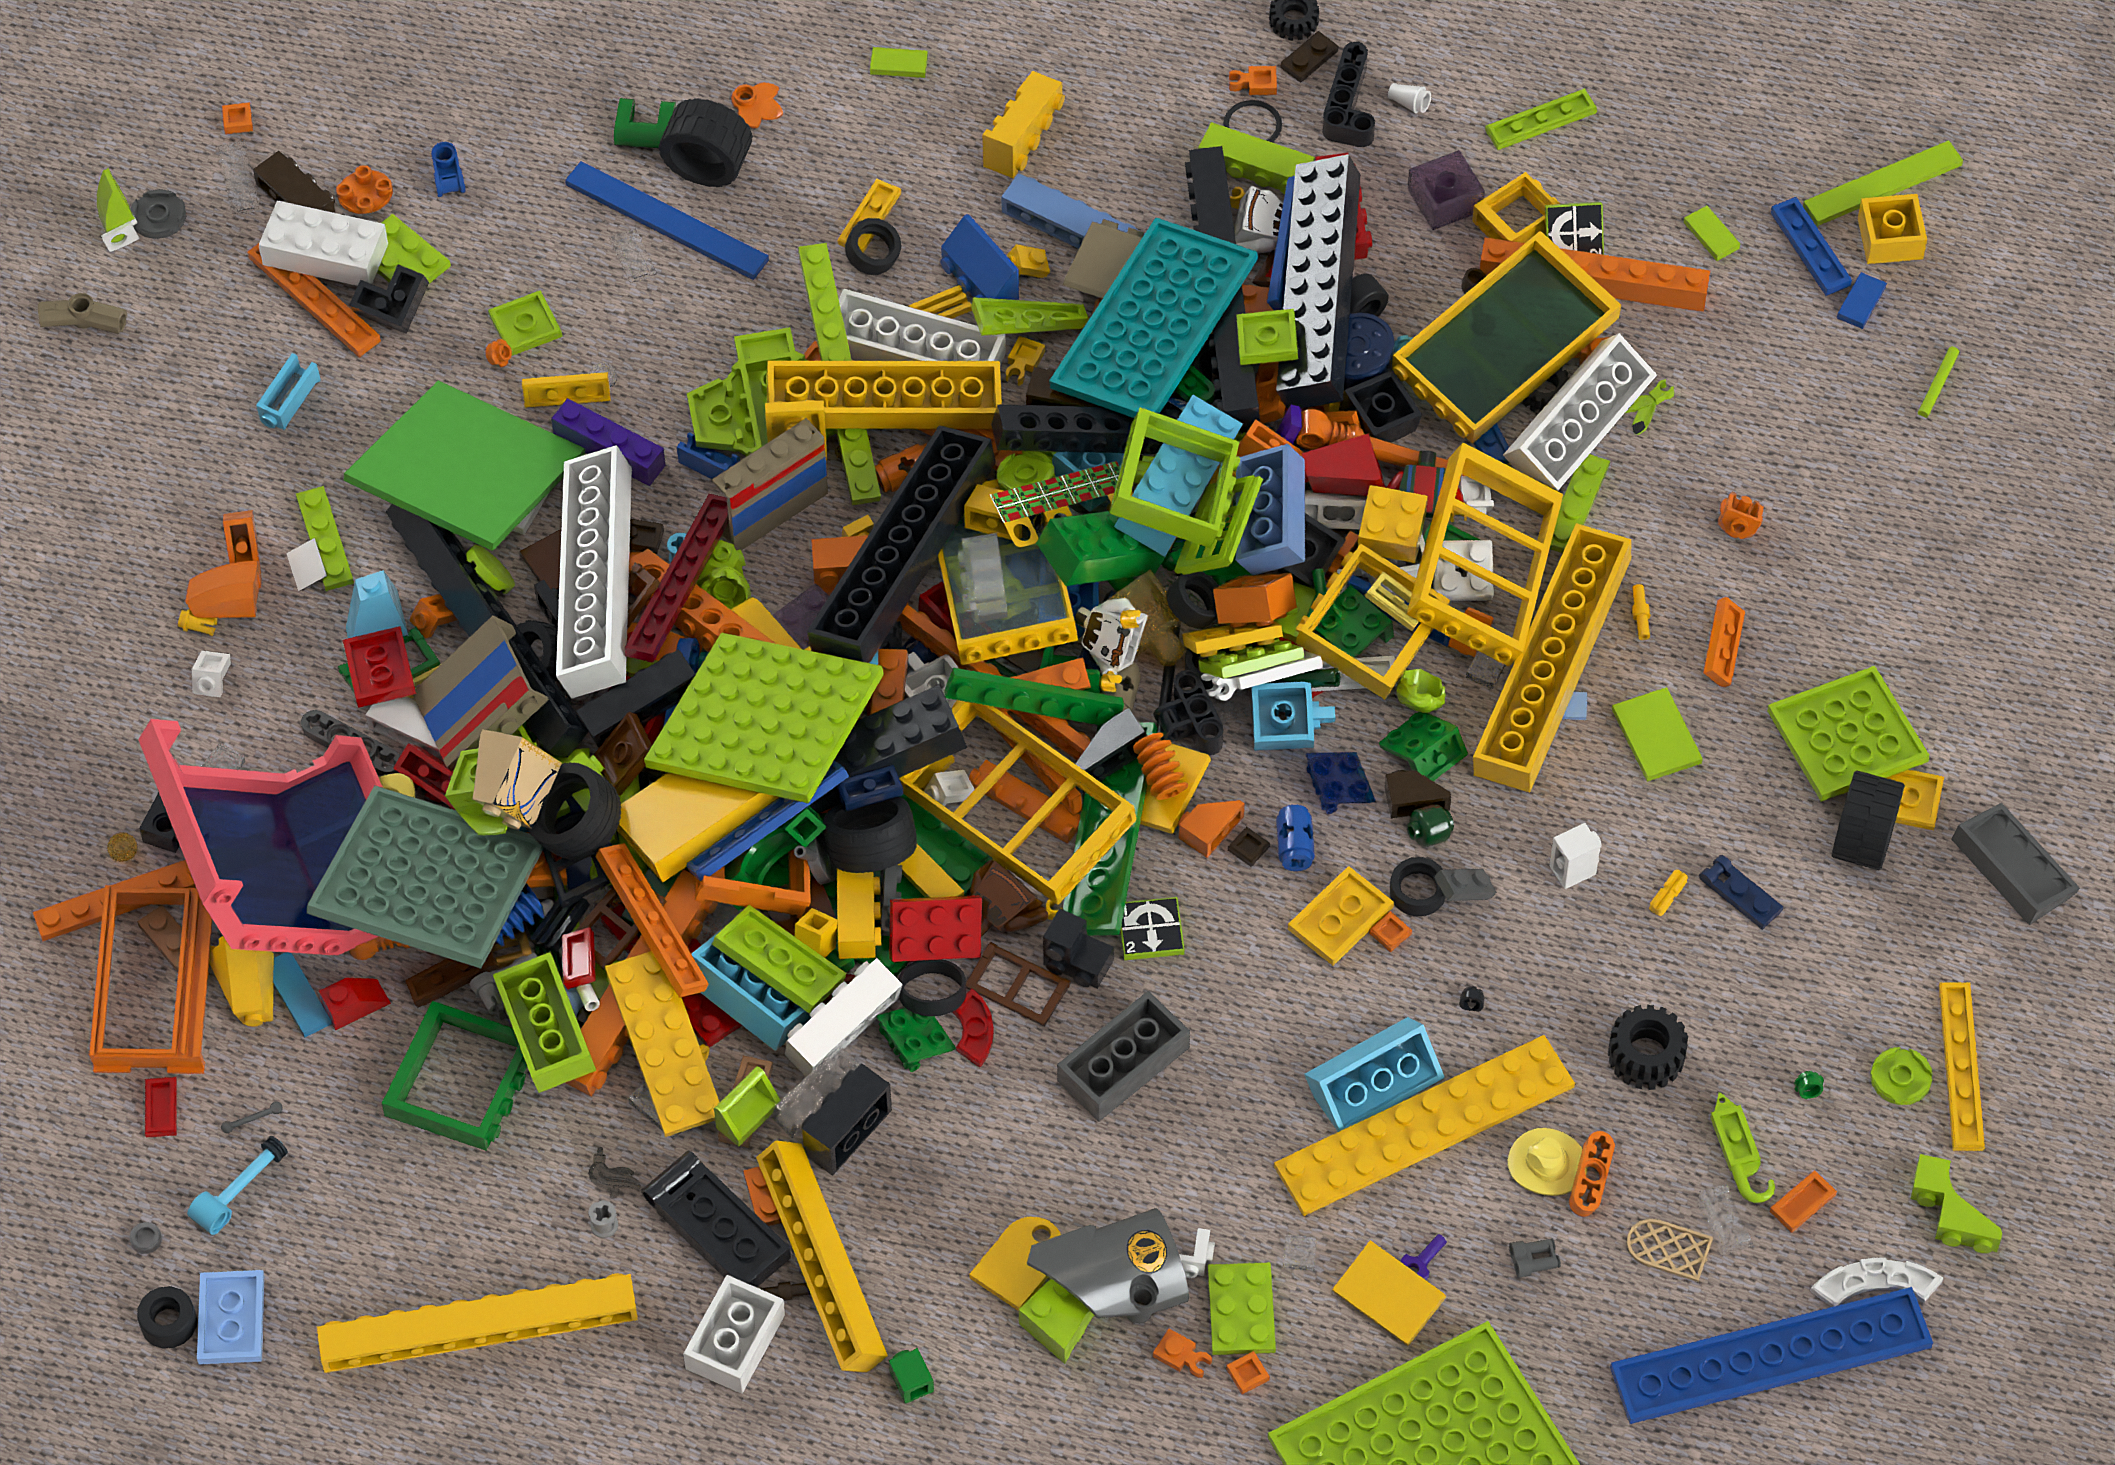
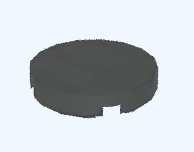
[131,189,187,239]

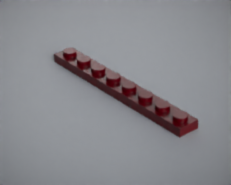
[625,494,729,663]

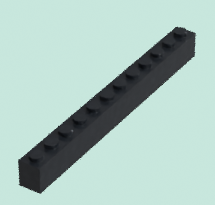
[1185,146,1260,428]
[386,504,589,757]

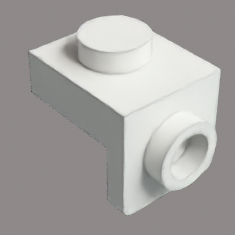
[1459,476,1494,515]
[1179,1228,1215,1278]

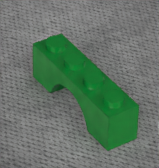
[724,805,826,911]

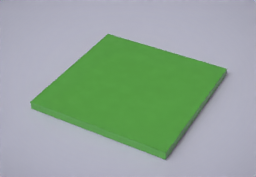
[343,380,585,551]

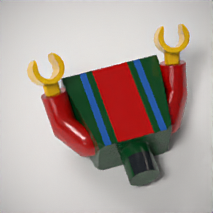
[1385,451,1467,522]

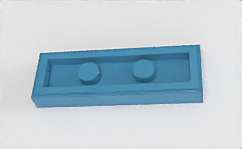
[273,952,332,1038]

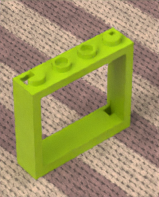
[1109,407,1241,548]

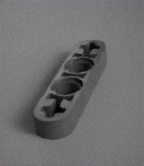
[301,710,400,776]

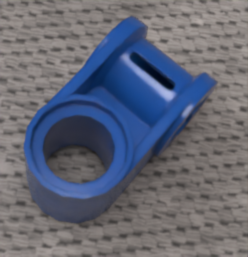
[431,142,466,197]

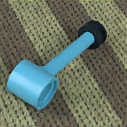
[187,1136,288,1235]

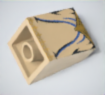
[473,729,562,830]

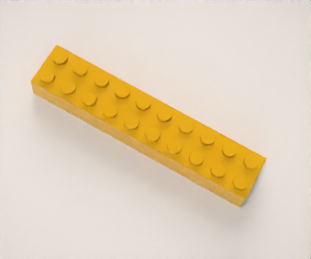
[1473,523,1632,793]

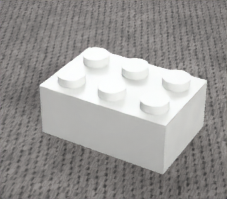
[683,1275,785,1394]

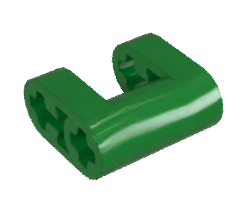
[614,98,676,148]

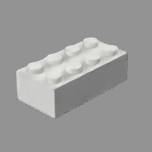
[259,200,388,286]
[785,958,902,1080]

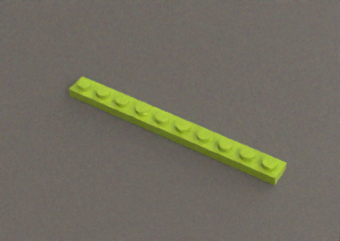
[798,243,881,505]

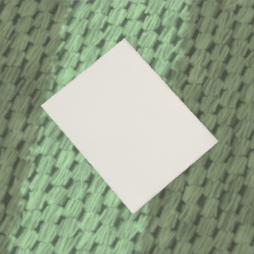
[286,538,327,591]

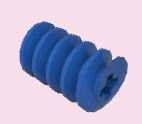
[495,883,545,947]

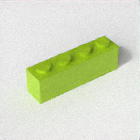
[1198,122,1315,194]

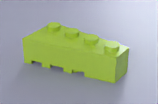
[1019,1279,1095,1364]

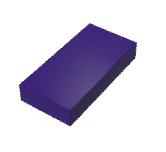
[1276,404,1302,444]

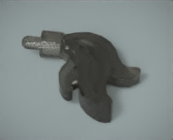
[588,1147,641,1199]

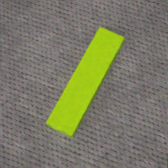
[1485,88,1597,150]

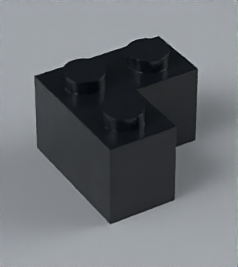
[349,264,429,334]
[1043,908,1114,989]

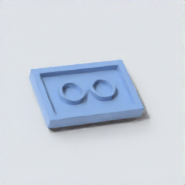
[197,1270,265,1364]

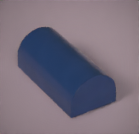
[836,765,903,812]

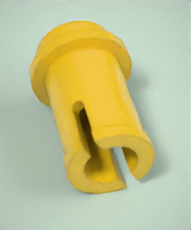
[178,609,218,636]

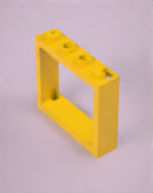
[1295,543,1450,700]

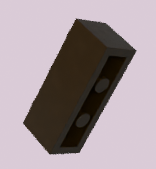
[253,151,335,213]

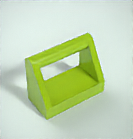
[714,1066,781,1147]

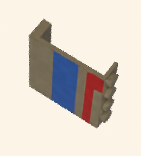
[712,418,828,551]
[413,616,549,771]

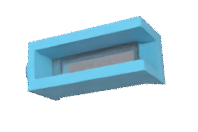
[256,353,321,430]

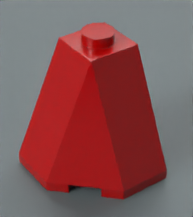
[1301,433,1385,496]

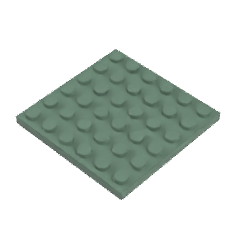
[307,785,544,968]

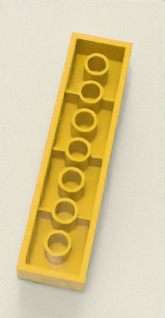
[766,361,1002,429]

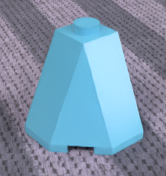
[346,570,408,638]

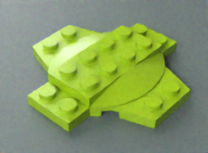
[687,327,836,456]

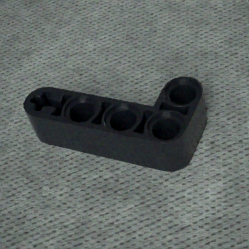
[1322,42,1375,147]

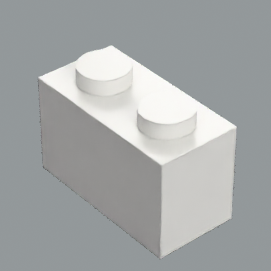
[1550,823,1602,889]

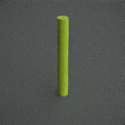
[1918,346,1960,418]

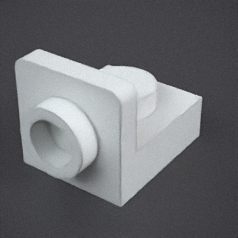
[192,651,231,697]
[924,770,975,806]

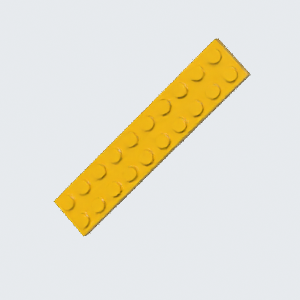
[1274,1035,1575,1216]

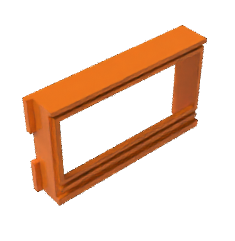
[695,849,811,918]
[89,885,213,1074]

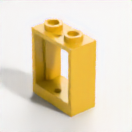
[1472,172,1560,243]

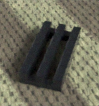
[530,892,590,952]

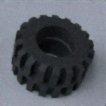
[1608,1004,1688,1090]

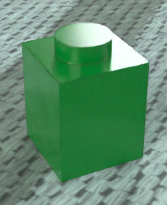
[889,1348,934,1404]

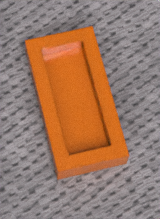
[1770,1170,1837,1233]

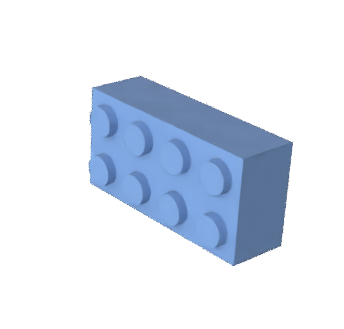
[1236,444,1305,576]

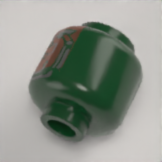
[1407,805,1454,847]

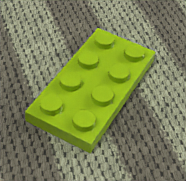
[712,905,847,1014]

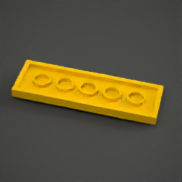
[605,951,720,1137]

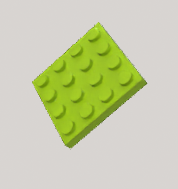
[1767,666,1930,802]

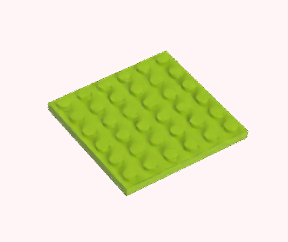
[644,632,884,803]

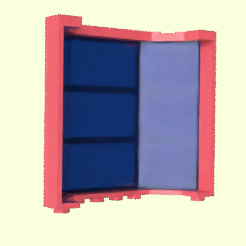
[138,719,383,955]

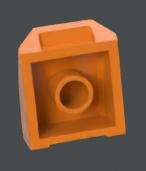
[185,561,262,618]

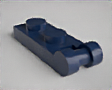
[1699,855,1783,930]

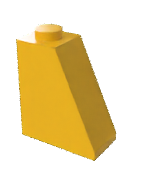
[209,936,274,1027]

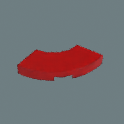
[952,988,994,1068]

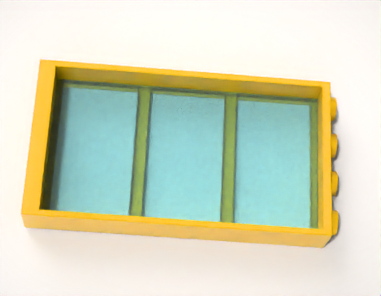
[938,479,1078,665]

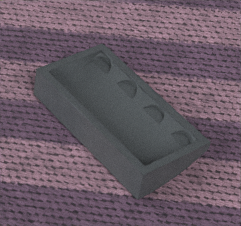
[1951,803,2080,925]

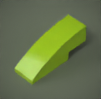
[97,168,135,243]

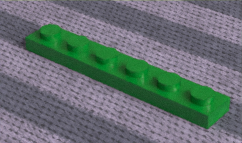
[944,668,1124,726]

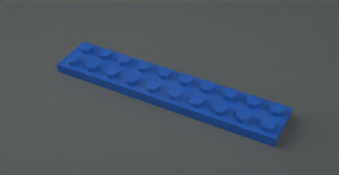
[1610,1287,1933,1424]

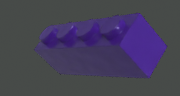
[551,398,666,486]

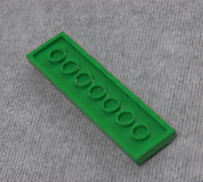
[1063,722,1158,936]

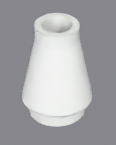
[1388,83,1431,113]

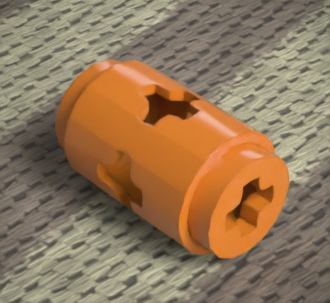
[875,443,927,493]

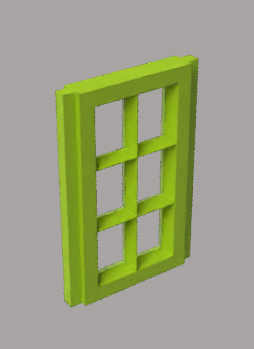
[1174,475,1263,575]

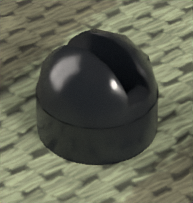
[1459,985,1485,1012]

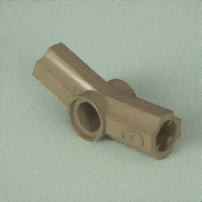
[38,293,127,334]

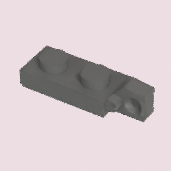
[879,865,902,936]

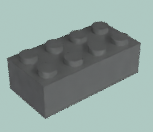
[1057,991,1190,1122]

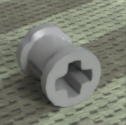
[588,1200,618,1238]

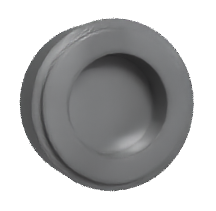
[130,1222,162,1254]

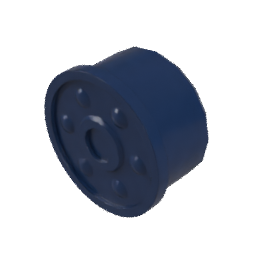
[1344,313,1395,390]

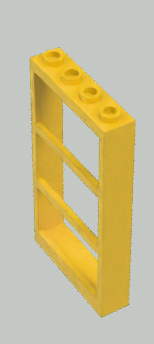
[1406,443,1563,666]
[899,700,1137,905]

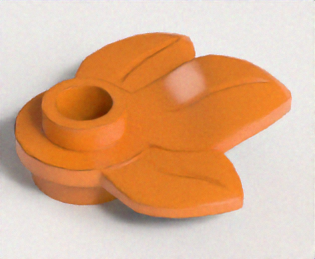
[731,82,783,128]

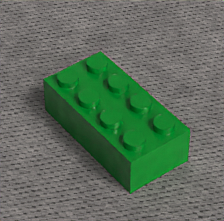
[1036,511,1170,586]

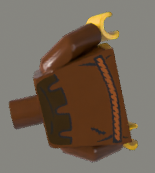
[970,858,1063,937]

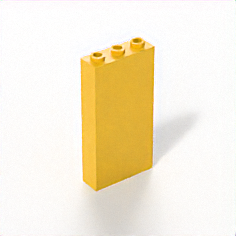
[617,773,779,882]

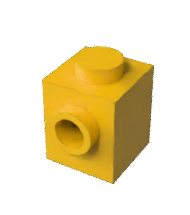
[794,908,838,958]

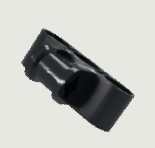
[1153,670,1224,756]

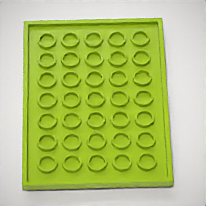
[1268,1321,1580,1465]

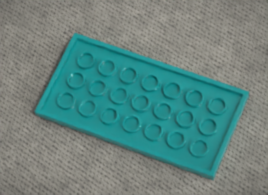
[1049,217,1258,418]

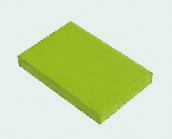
[1612,687,1703,782]

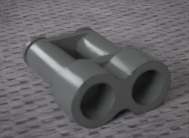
[1509,1238,1561,1278]

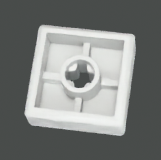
[1433,540,1494,601]

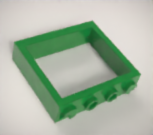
[382,1001,527,1151]

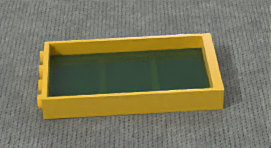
[1392,231,1621,444]

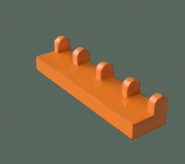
[969,760,1081,844]

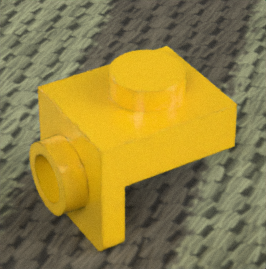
[1006,244,1050,278]

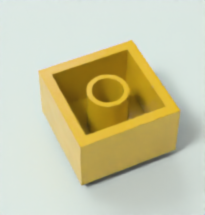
[1857,194,1927,264]
[1358,485,1428,563]

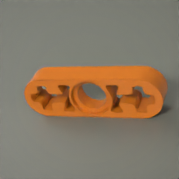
[1569,1131,1615,1217]

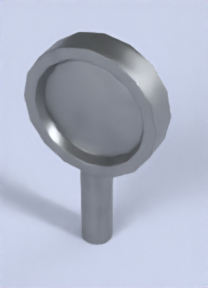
[794,833,837,885]

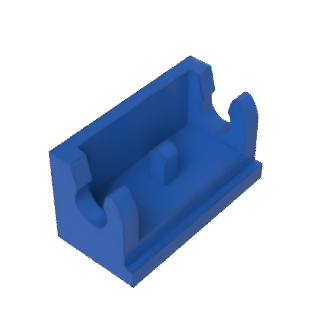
[677,432,740,479]

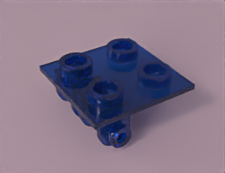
[1305,752,1376,814]

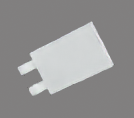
[1201,650,1323,700]

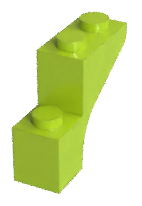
[1910,1154,2002,1254]

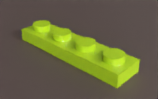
[1550,454,1610,554]
[296,486,354,591]

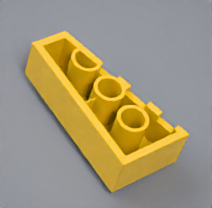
[982,71,1065,178]

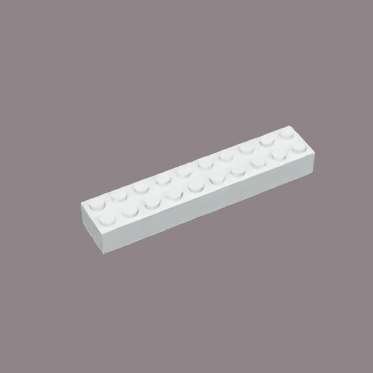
[556,445,632,698]

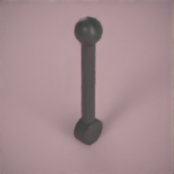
[221,1102,283,1133]

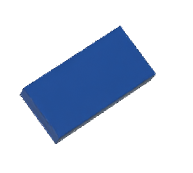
[1837,272,1887,329]

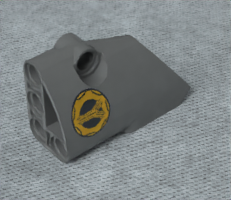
[1026,1208,1189,1324]

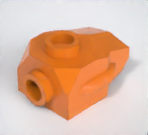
[1718,491,1764,539]

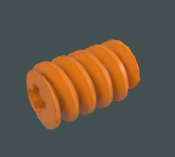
[1133,732,1189,800]

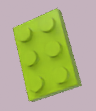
[377,214,451,284]
[1199,638,1305,679]
[1208,1262,1276,1355]

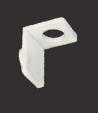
[101,215,140,252]

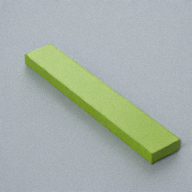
[1803,140,1963,226]

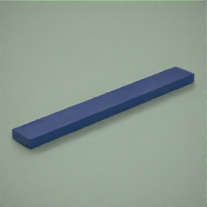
[565,161,769,280]

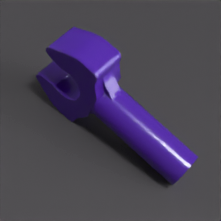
[1400,1234,1447,1280]

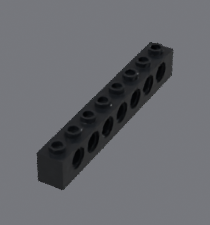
[991,404,1182,454]

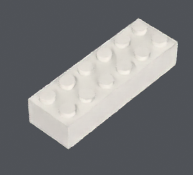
[839,289,1006,366]
[1503,333,1657,491]

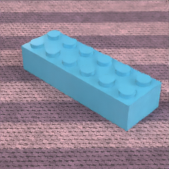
[1114,395,1243,557]

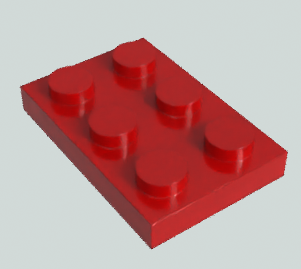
[343,626,416,708]
[889,895,982,962]

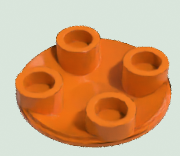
[336,165,393,214]

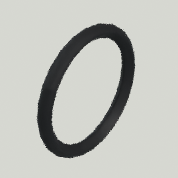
[1223,100,1282,142]

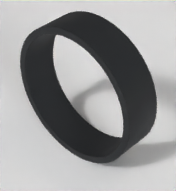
[898,959,966,1016]

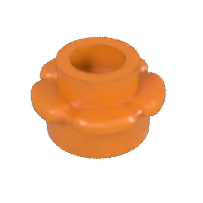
[485,339,512,367]

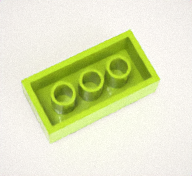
[493,952,596,1093]

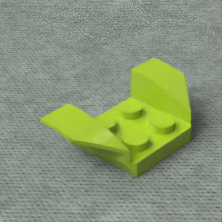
[445,742,537,835]

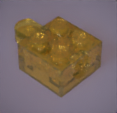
[1106,570,1185,666]

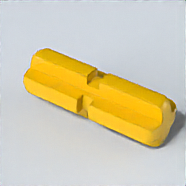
[1649,869,1688,916]

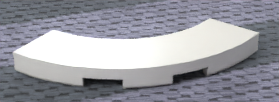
[1810,1258,1943,1307]

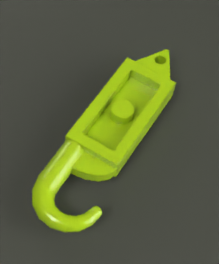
[1710,1093,1775,1203]

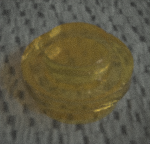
[107,832,138,862]

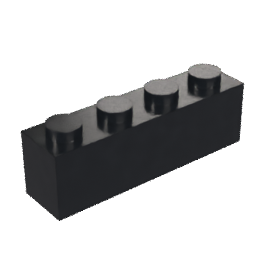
[577,649,696,748]

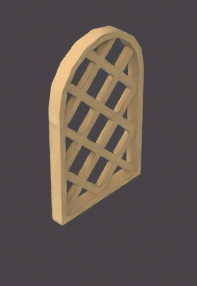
[1627,1219,1713,1282]

